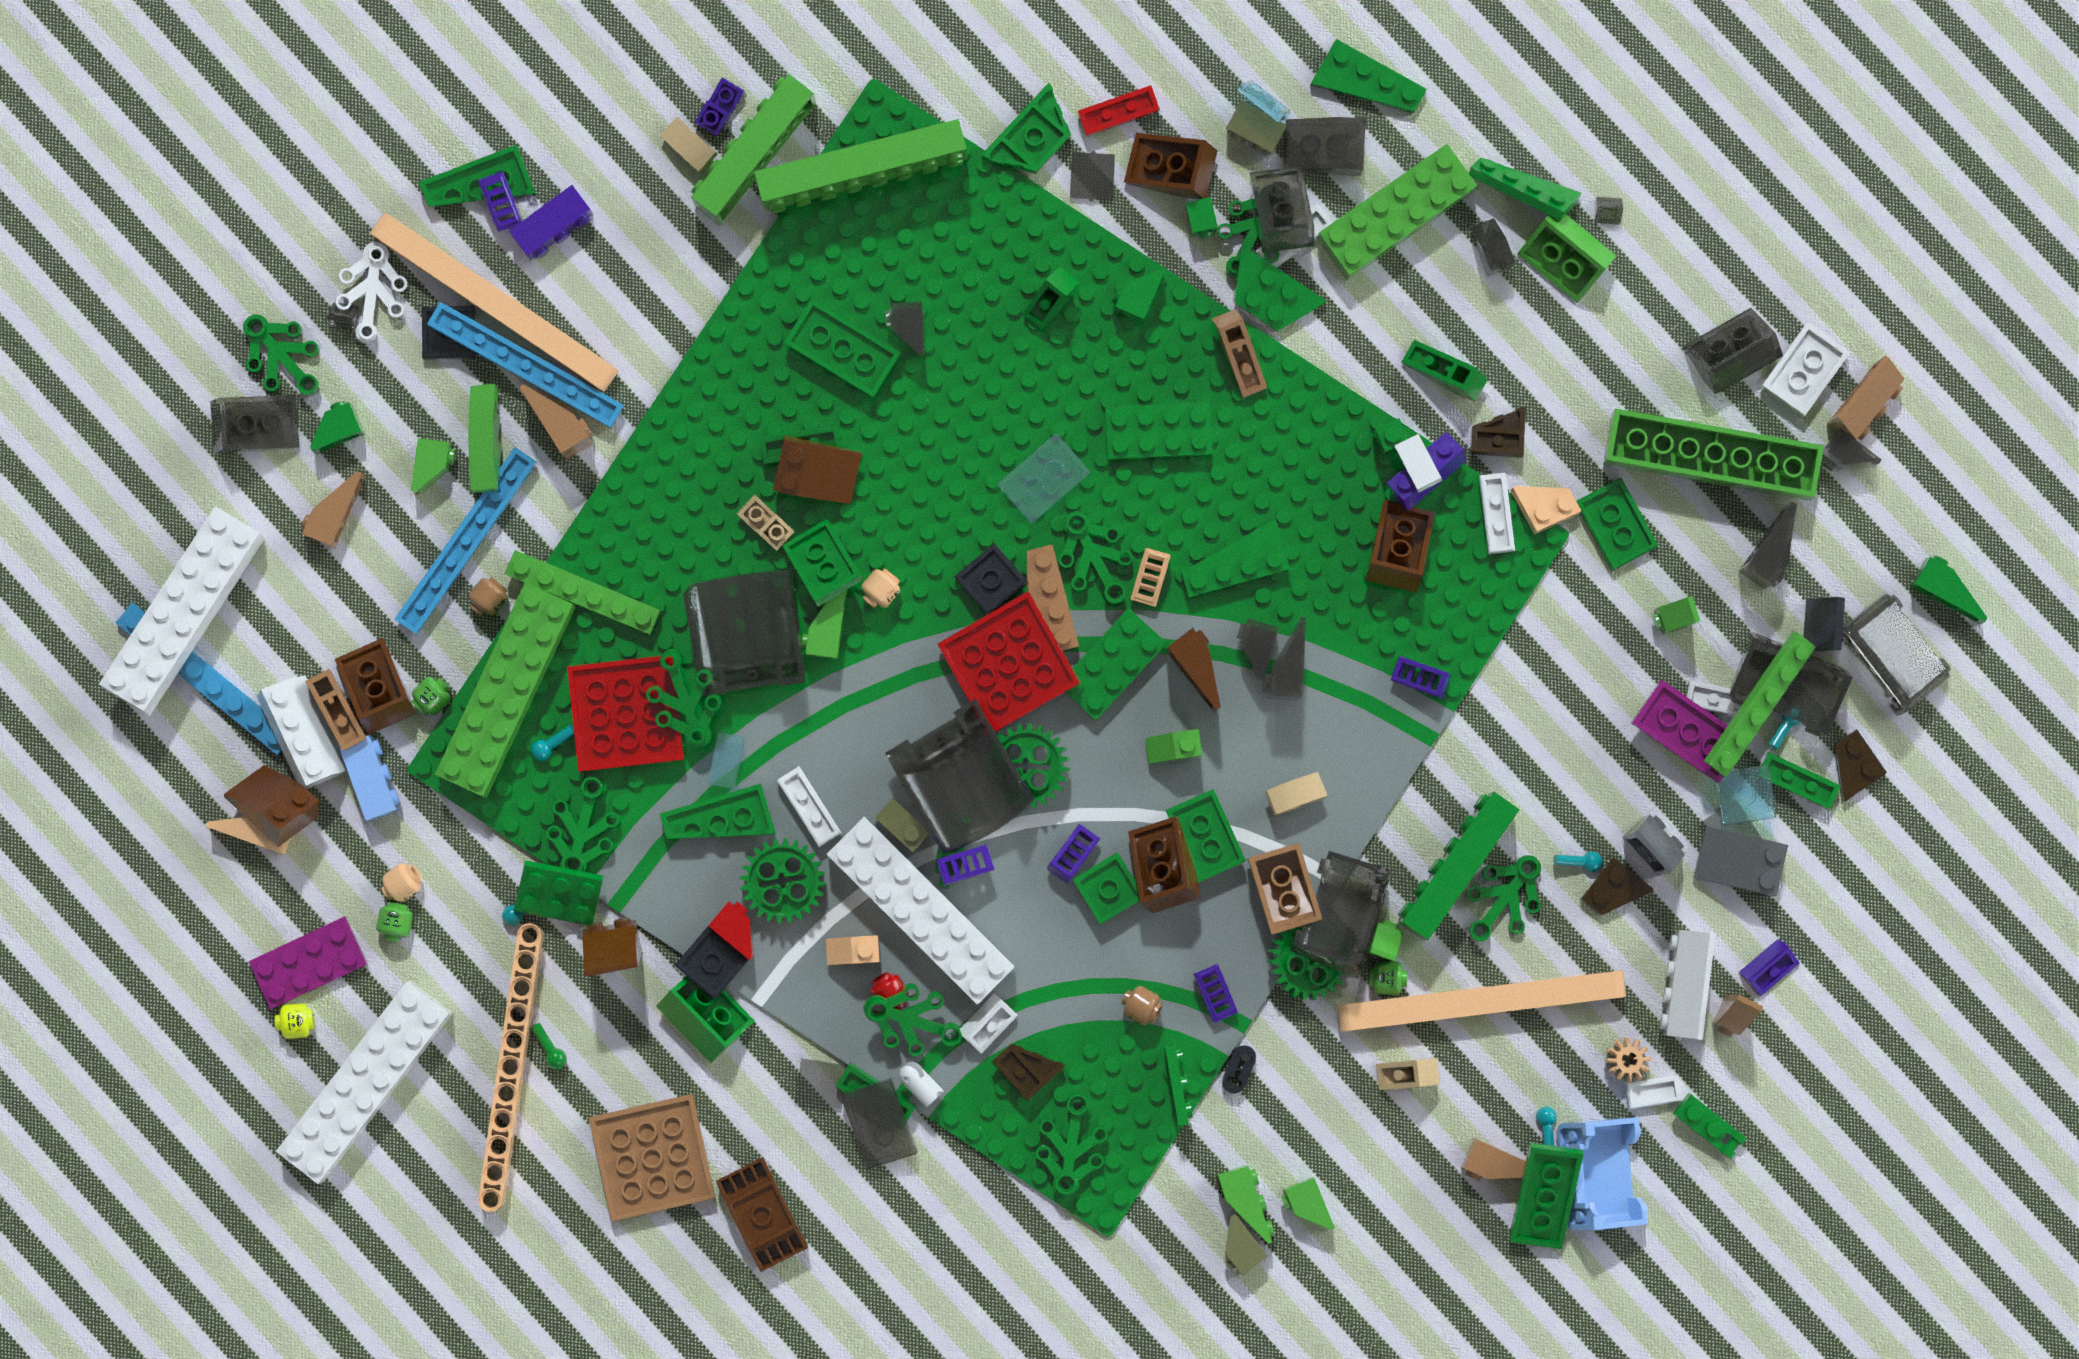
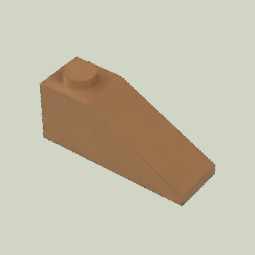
[1212,309,1267,398]
[301,471,366,548]
[305,669,367,751]
[1712,995,1763,1037]
[1461,1138,1526,1181]

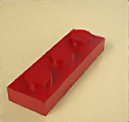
[1077,85,1160,137]

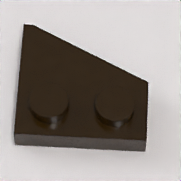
[1470,406,1526,458]
[1834,729,1887,801]
[1580,857,1653,915]
[991,1043,1065,1101]

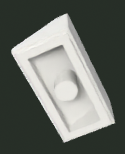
[960,994,1018,1054]

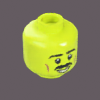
[275,1003,315,1039]

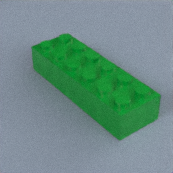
[1397,791,1520,941]

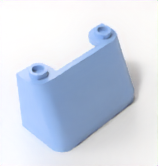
[1557,1117,1648,1230]

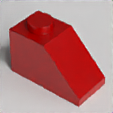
[708,901,754,960]

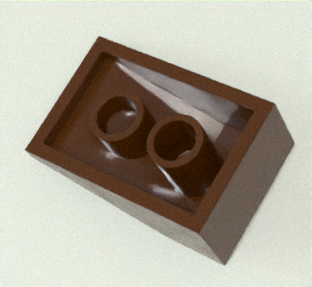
[1124,133,1218,199]
[773,435,862,504]
[1365,500,1435,593]
[1166,628,1221,714]
[335,638,416,735]
[224,765,319,847]
[1128,816,1201,913]
[582,918,642,977]

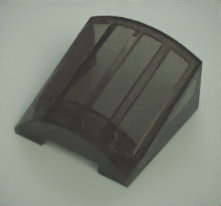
[683,570,806,697]
[885,699,1035,853]

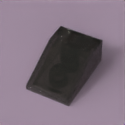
[1283,117,1366,176]
[1249,166,1314,253]
[210,395,299,453]
[1739,502,1797,589]
[1263,617,1306,701]

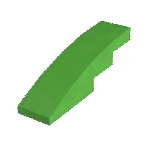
[468,384,502,493]

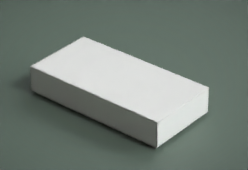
[1395,434,1442,493]
[1624,1075,1682,1109]

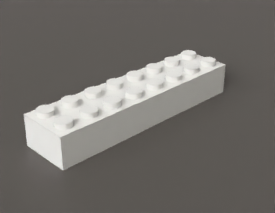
[99,506,265,716]
[827,817,1015,1005]
[276,981,453,1184]

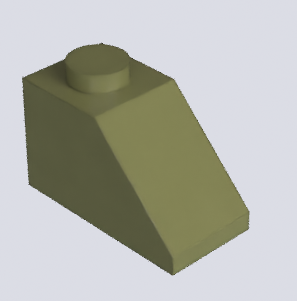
[875,798,931,853]
[1225,1212,1267,1276]

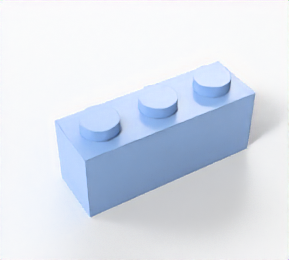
[339,735,401,822]

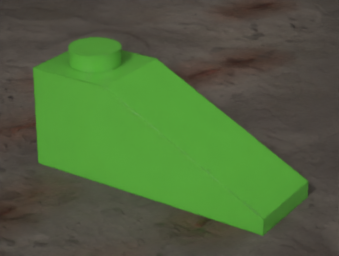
[801,590,847,660]

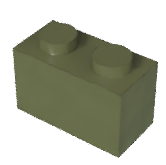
[1226,100,1288,155]

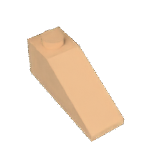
[206,817,291,854]

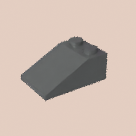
[1623,814,1685,876]
[1693,826,1788,897]

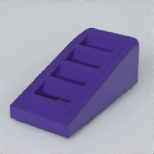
[478,171,523,232]
[1391,656,1451,699]
[1047,824,1100,884]
[936,844,995,886]
[1193,964,1238,1023]

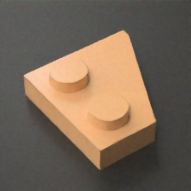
[1511,486,1581,534]

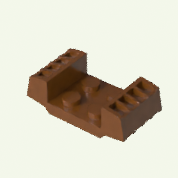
[716,1157,808,1272]

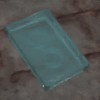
[997,433,1091,525]

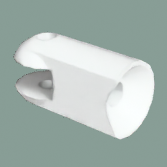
[899,1062,944,1108]

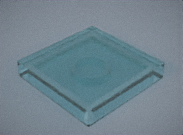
[1237,80,1291,122]
[1717,765,1777,826]

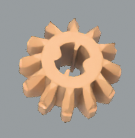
[1605,1037,1651,1083]

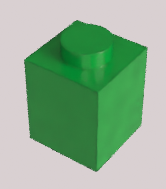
[1185,197,1218,240]
[1373,418,1408,456]

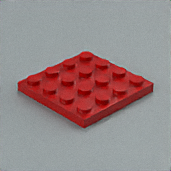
[938,591,1081,736]
[567,656,684,772]

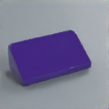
[1739,939,1800,997]

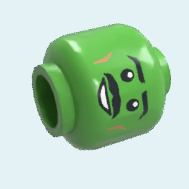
[411,677,451,716]
[376,902,413,942]
[1369,961,1407,996]

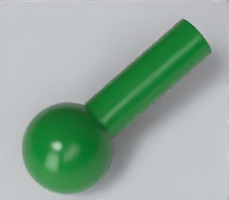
[531,1023,567,1070]

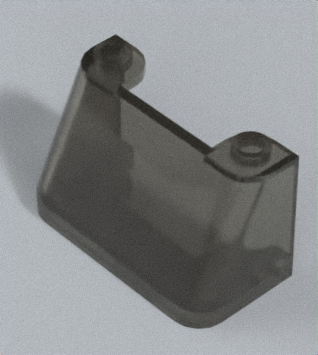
[1842,593,1951,716]
[1728,632,1853,736]
[1293,851,1390,979]

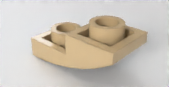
[660,117,718,173]
[736,495,795,551]
[1265,772,1328,816]

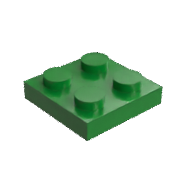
[1072,852,1140,925]

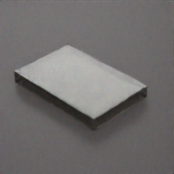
[840,1078,918,1170]

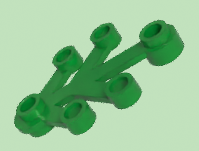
[1217,185,1291,279]
[243,314,320,396]
[1058,511,1133,604]
[646,649,722,748]
[546,777,620,872]
[1466,855,1541,942]
[863,983,962,1056]
[1036,1094,1108,1197]

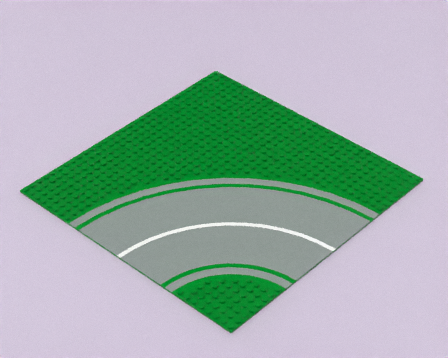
[408,79,1569,1236]

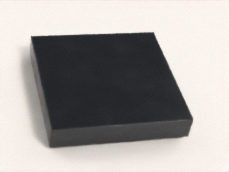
[422,306,476,360]
[954,543,1029,615]
[1803,597,1845,652]
[674,926,749,1001]

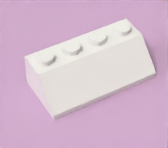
[257,675,348,789]
[1660,930,1715,1040]

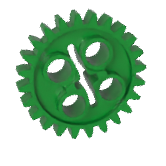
[984,723,1071,809]
[740,838,826,924]
[1267,917,1351,1000]

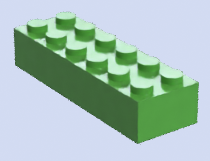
[691,74,816,225]
[1317,144,1477,280]

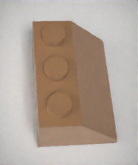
[1827,355,1905,443]

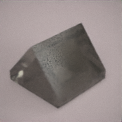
[1594,197,1624,225]
[327,302,359,330]

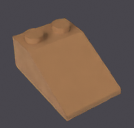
[519,384,594,460]
[1247,843,1322,935]

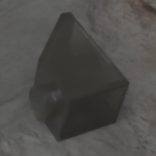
[1469,218,1515,276]
[886,302,925,358]
[1821,428,1882,472]
[1236,618,1279,680]

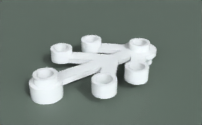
[335,242,407,344]

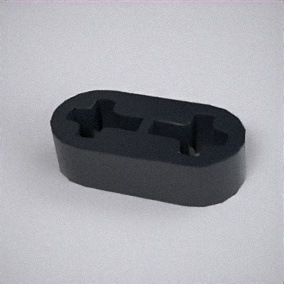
[1222,1045,1256,1094]

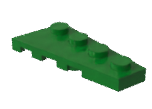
[1310,39,1427,114]
[419,145,536,207]
[1469,157,1582,221]
[1181,519,1290,598]
[660,783,776,839]

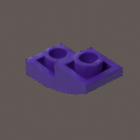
[694,77,746,136]

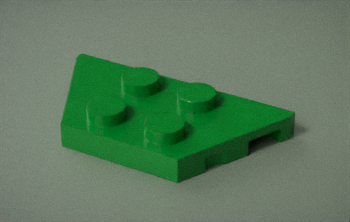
[981,83,1071,174]
[1233,245,1326,331]

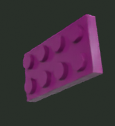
[1631,680,1728,783]
[248,916,368,1009]

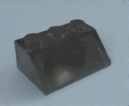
[1684,308,1783,395]

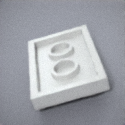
[1761,322,1850,417]

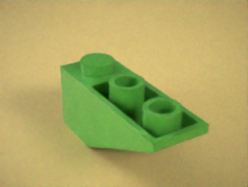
[1217,1165,1275,1244]

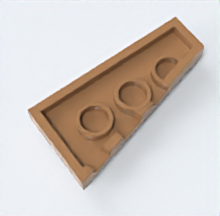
[1027,545,1079,651]

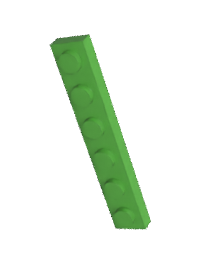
[504,550,661,635]
[1704,631,1816,778]

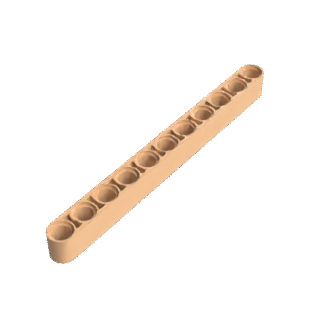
[369,212,619,392]
[478,923,544,1212]
[1337,970,1626,1032]

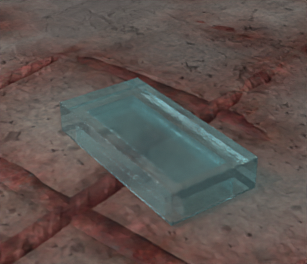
[708,732,745,789]

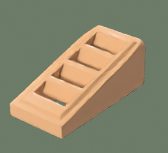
[1130,548,1171,607]

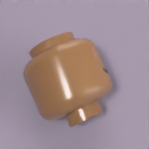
[468,577,508,616]
[1121,986,1163,1025]

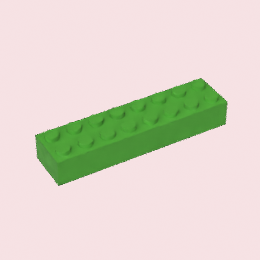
[754,119,967,213]
[1603,408,1824,501]
[435,582,576,798]

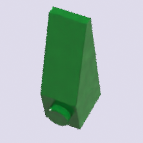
[1401,340,1488,402]
[1910,556,1988,624]

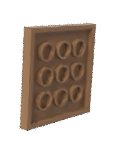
[589,1094,716,1222]

